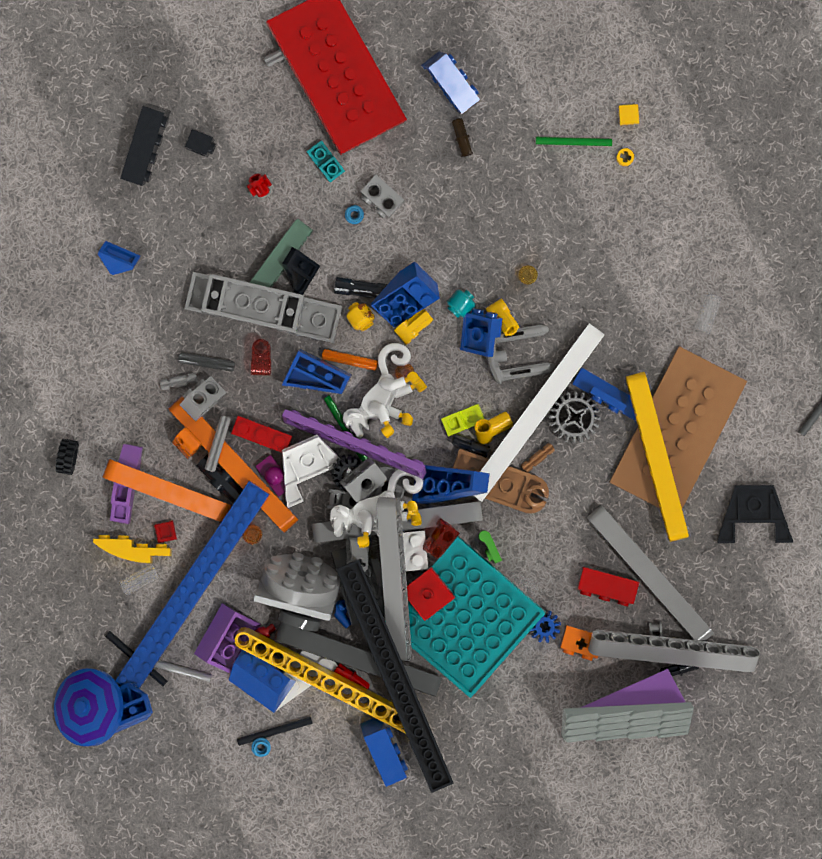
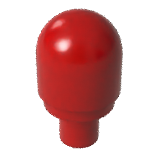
[254,624,276,645]

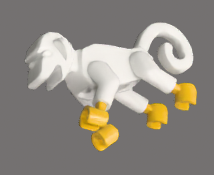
[343,343,427,439]
[330,469,423,548]

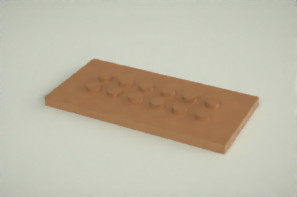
[609,346,747,509]

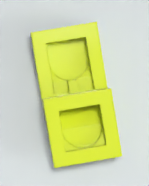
[441,404,485,437]

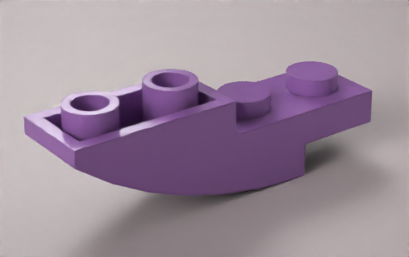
[110,444,143,524]

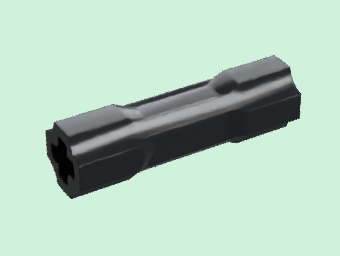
[334,277,388,298]

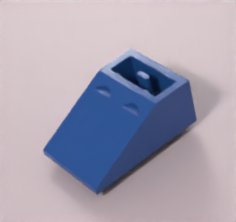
[371,262,440,327]

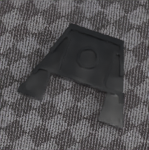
[717,485,793,543]

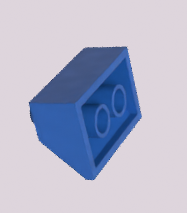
[229,650,296,713]

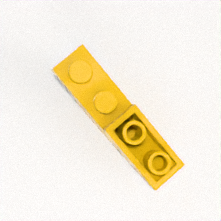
[93,535,172,563]

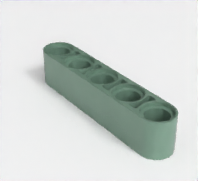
[249,219,313,288]

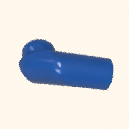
[334,600,351,629]

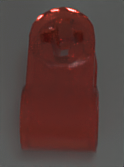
[251,339,271,376]

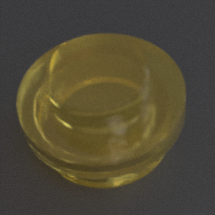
[518,265,538,285]

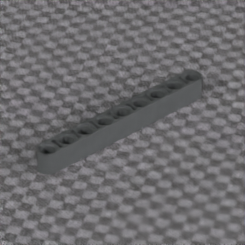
[274,622,442,697]

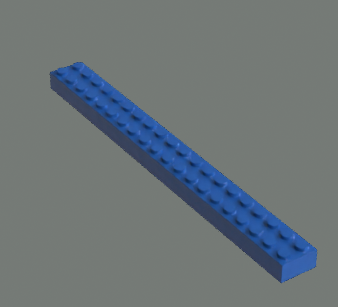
[115,481,270,689]

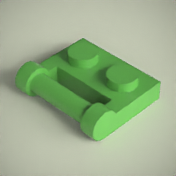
[478,531,502,564]

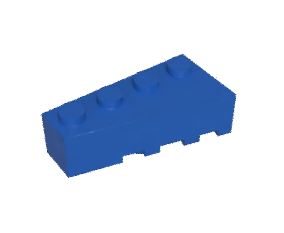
[412,465,490,504]

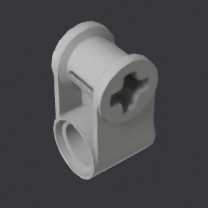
[327,489,353,509]
[346,537,369,572]

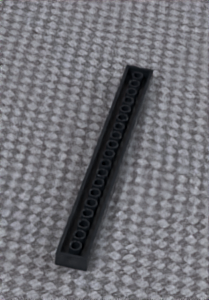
[336,559,454,793]

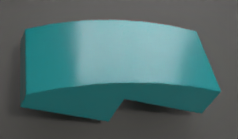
[306,140,345,183]

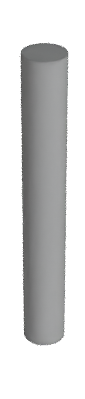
[155,661,212,682]

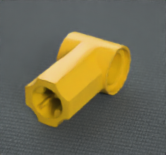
[485,298,520,336]
[394,309,433,345]
[474,412,513,444]

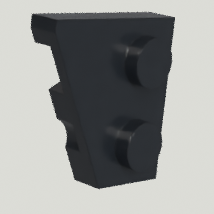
[282,247,320,295]

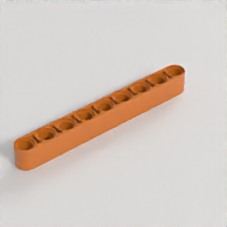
[168,396,298,533]

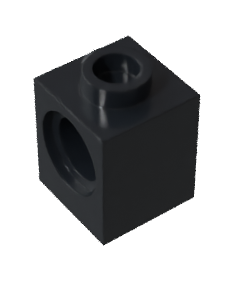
[185,129,216,158]

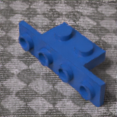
[572,368,637,422]

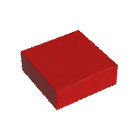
[154,521,177,543]

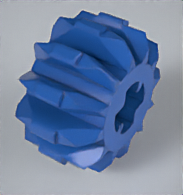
[530,611,561,643]

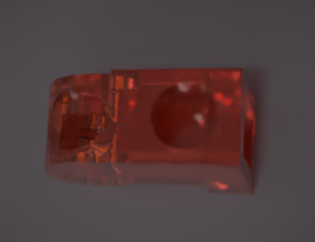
[423,518,460,558]

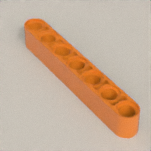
[102,459,232,522]

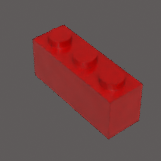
[231,416,293,453]
[577,567,640,607]

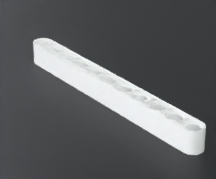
[473,323,605,502]

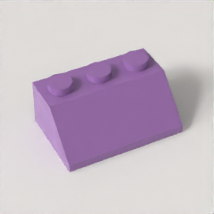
[194,603,261,674]

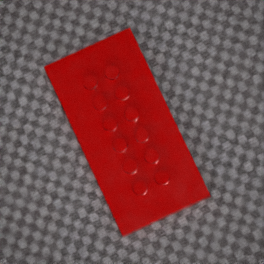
[266,0,407,155]

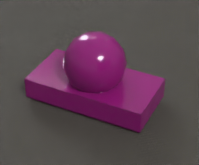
[255,455,285,497]

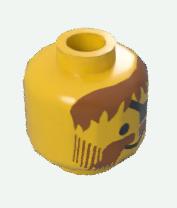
[346,302,375,332]

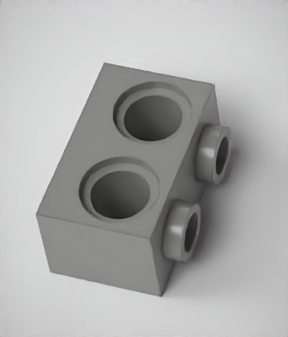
[360,175,404,219]
[180,376,227,421]

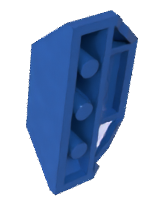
[115,683,153,733]

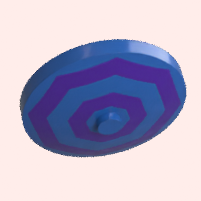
[54,668,123,746]

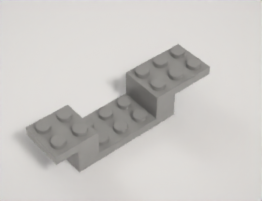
[184,272,342,344]

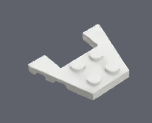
[282,434,352,508]

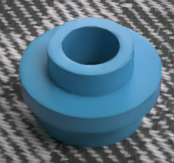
[345,205,364,224]
[251,738,271,757]

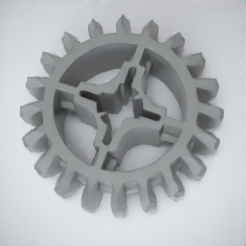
[549,392,601,444]

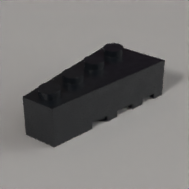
[120,103,171,186]

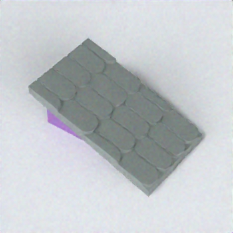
[561,669,694,743]

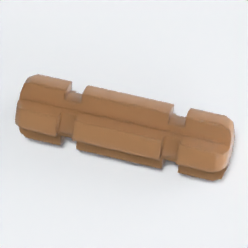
[521,443,555,473]

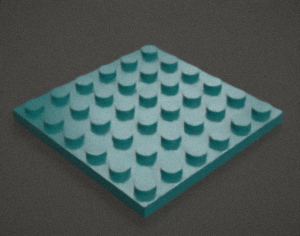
[385,536,546,698]

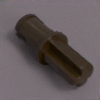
[452,118,473,157]

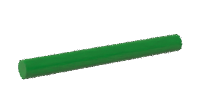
[536,137,612,146]
[324,395,368,462]

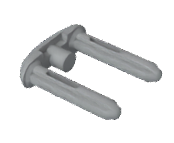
[487,324,556,385]

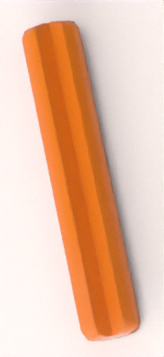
[322,349,378,371]

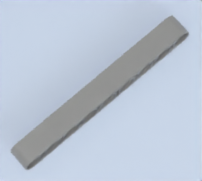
[377,497,412,661]
[312,501,483,543]
[586,505,714,641]
[588,630,760,672]

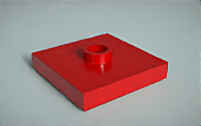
[407,567,455,621]

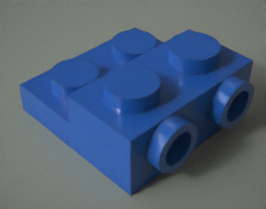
[460,309,502,357]

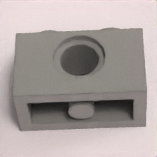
[340,457,388,503]

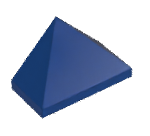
[98,241,140,275]

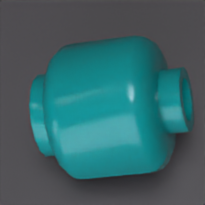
[447,290,475,318]

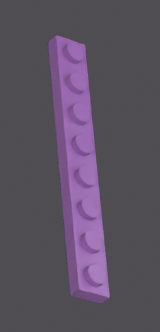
[282,409,426,479]

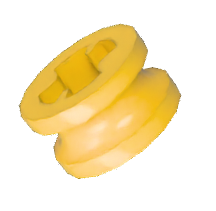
[617,148,634,166]

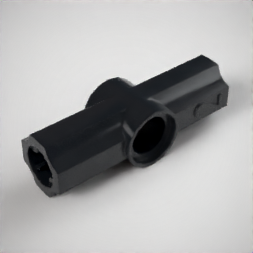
[196,454,243,504]

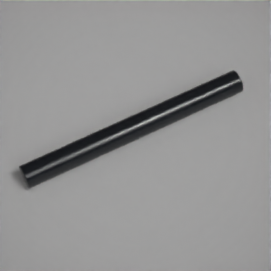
[105,631,168,687]
[237,716,313,746]

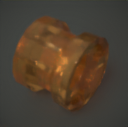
[243,525,263,544]

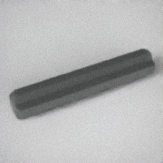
[178,352,235,372]

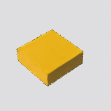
[618,104,639,125]

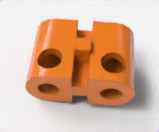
[172,427,202,459]

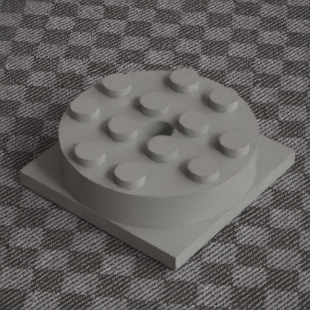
[254,552,340,621]

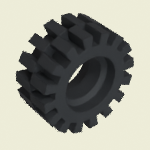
[56,439,79,475]
[331,454,367,492]

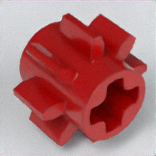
[247,173,272,197]

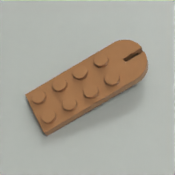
[453,449,549,514]

